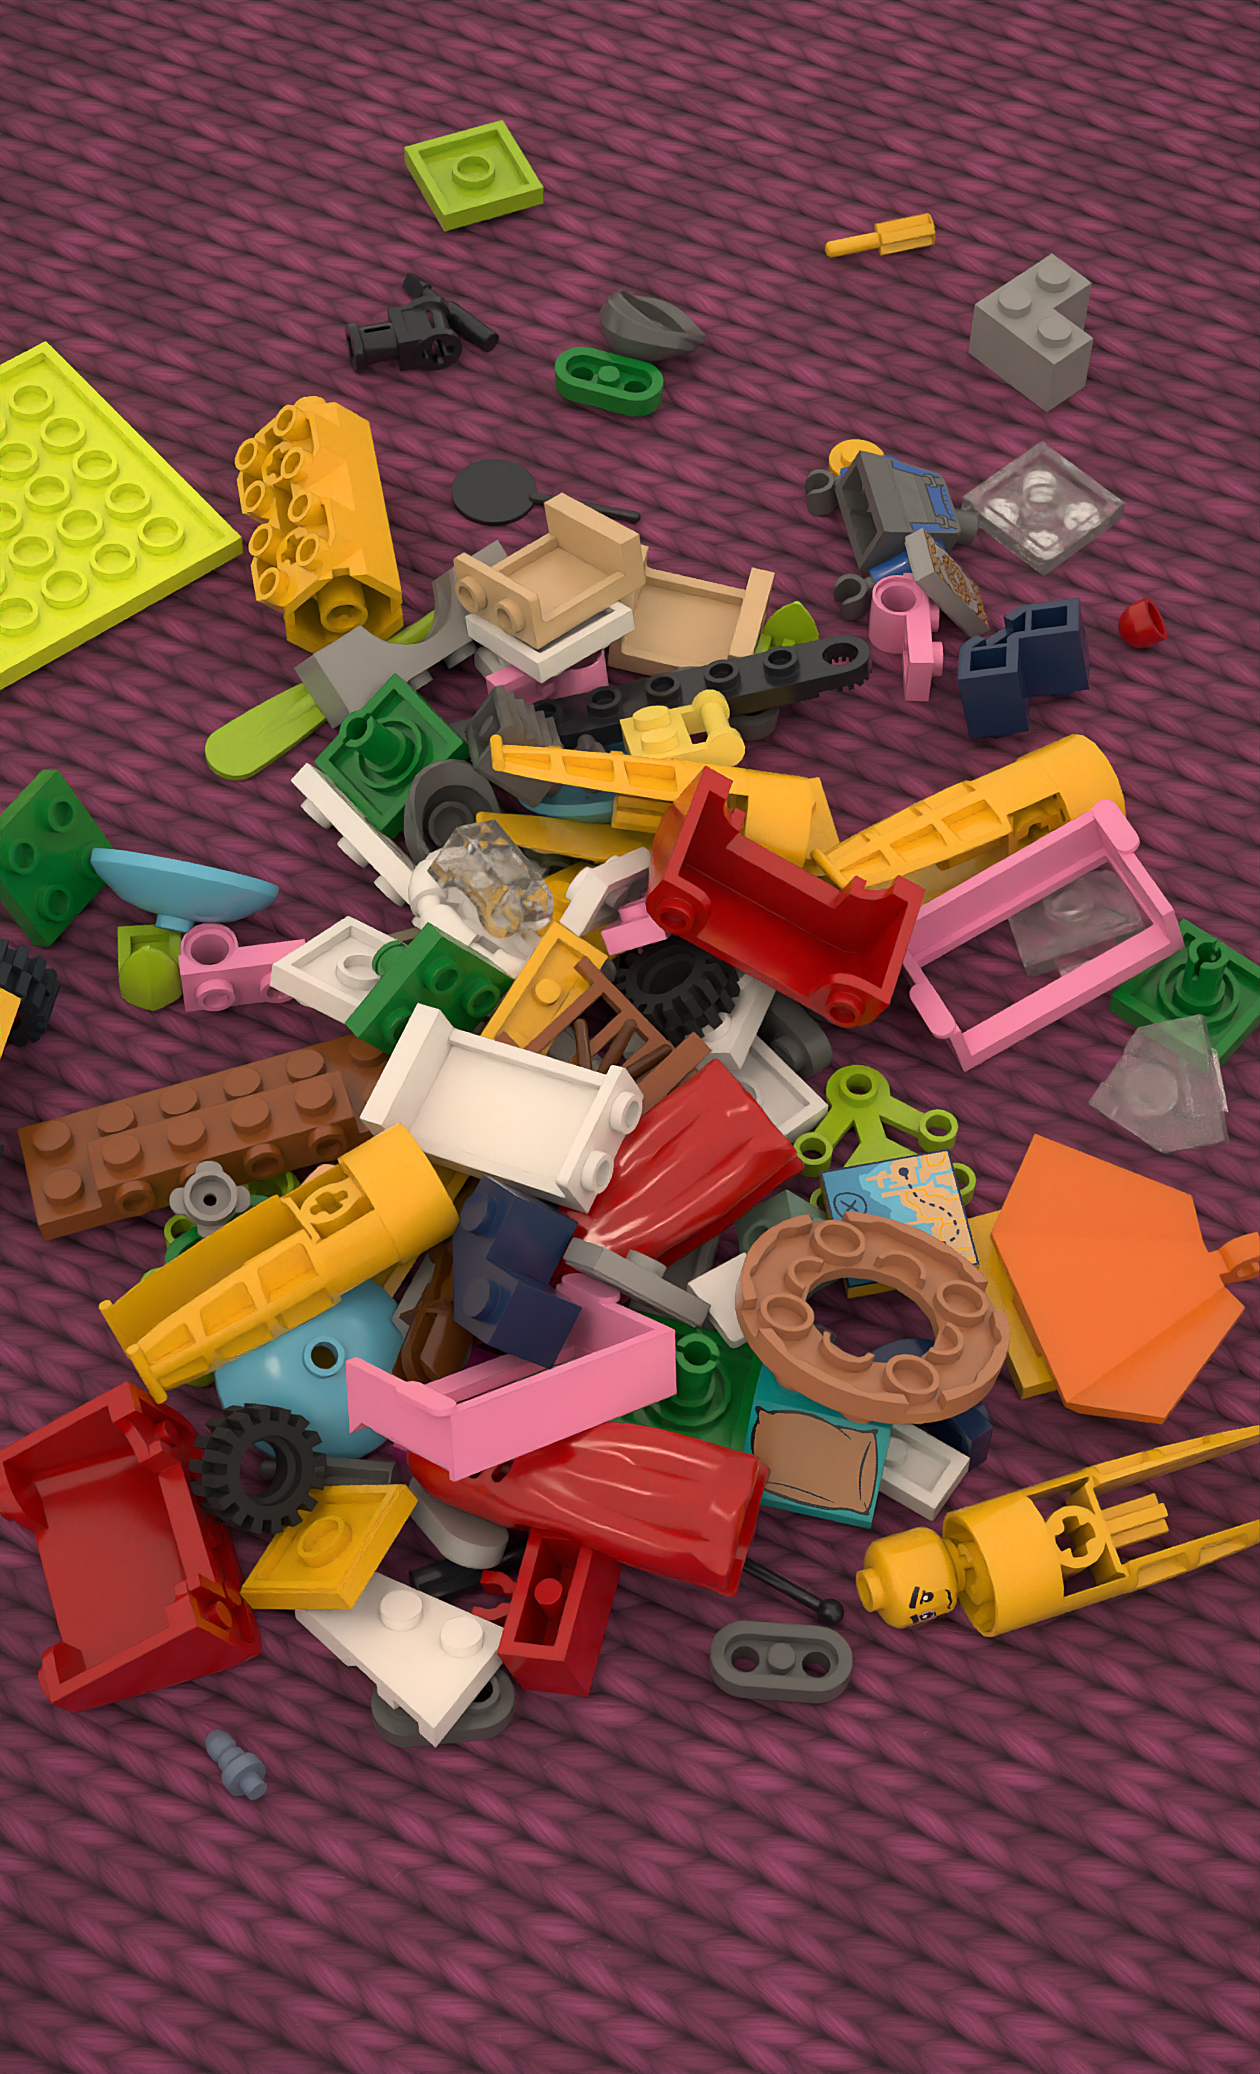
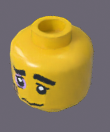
[856,1527,966,1629]

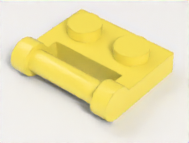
[619,690,745,767]

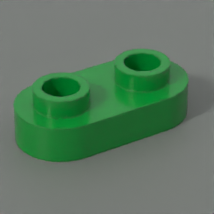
[555,347,663,417]

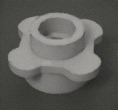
[169,1161,251,1239]

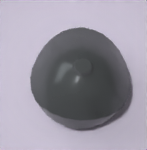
[599,289,705,363]
[404,759,505,866]

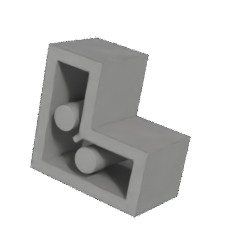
[968,254,1094,412]

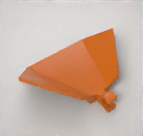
[990,1134,1260,1424]

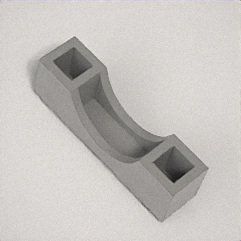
[294,540,508,729]

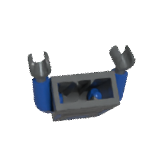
[805,450,978,621]

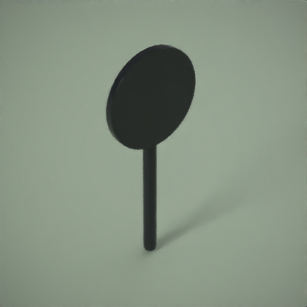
[452,459,641,526]

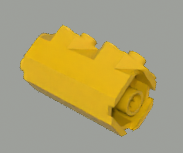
[235,396,403,654]

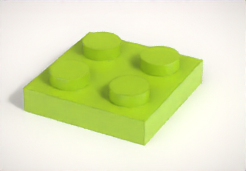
[404,120,543,232]

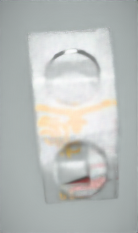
[427,819,554,939]

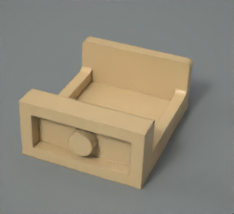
[453,493,646,650]
[607,545,775,676]

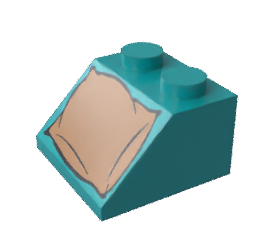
[743,1362,894,1529]

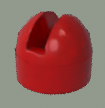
[1118,597,1167,648]

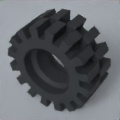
[614,935,740,1048]
[189,1403,327,1534]

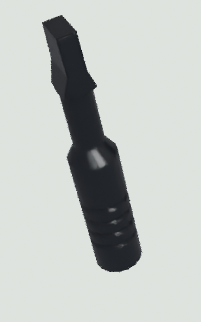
[402,273,499,352]

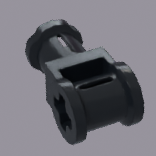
[345,295,463,372]

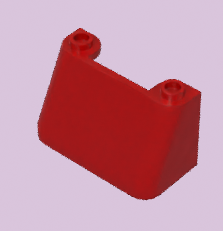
[645,765,925,1028]
[0,1381,262,1713]

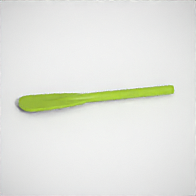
[205,610,435,781]

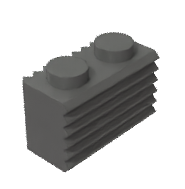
[464,685,564,808]

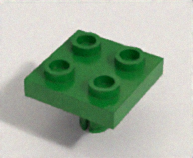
[314,673,471,840]
[0,770,114,947]
[1108,918,1260,1077]
[345,922,515,1056]
[607,1310,762,1452]

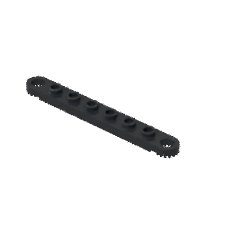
[448,635,872,764]

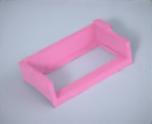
[901,799,1185,1073]
[345,1273,677,1482]

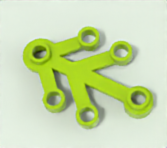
[794,1065,976,1219]

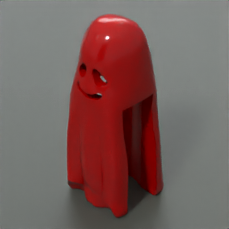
[548,1059,805,1305]
[407,1402,771,1598]

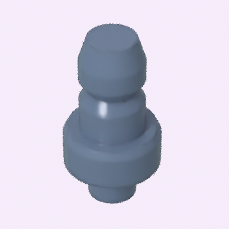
[204,1729,267,1800]

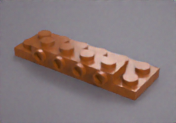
[17,1034,391,1242]

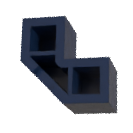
[957,598,1090,739]
[452,1174,582,1369]

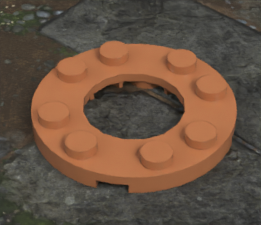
[735,1211,1010,1424]

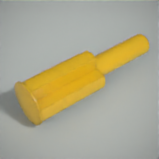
[825,213,935,258]

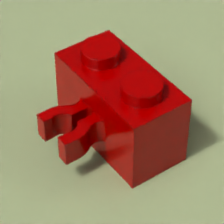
[471,1527,622,1697]

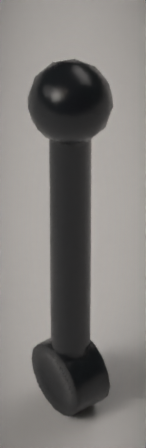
[742,1557,844,1626]

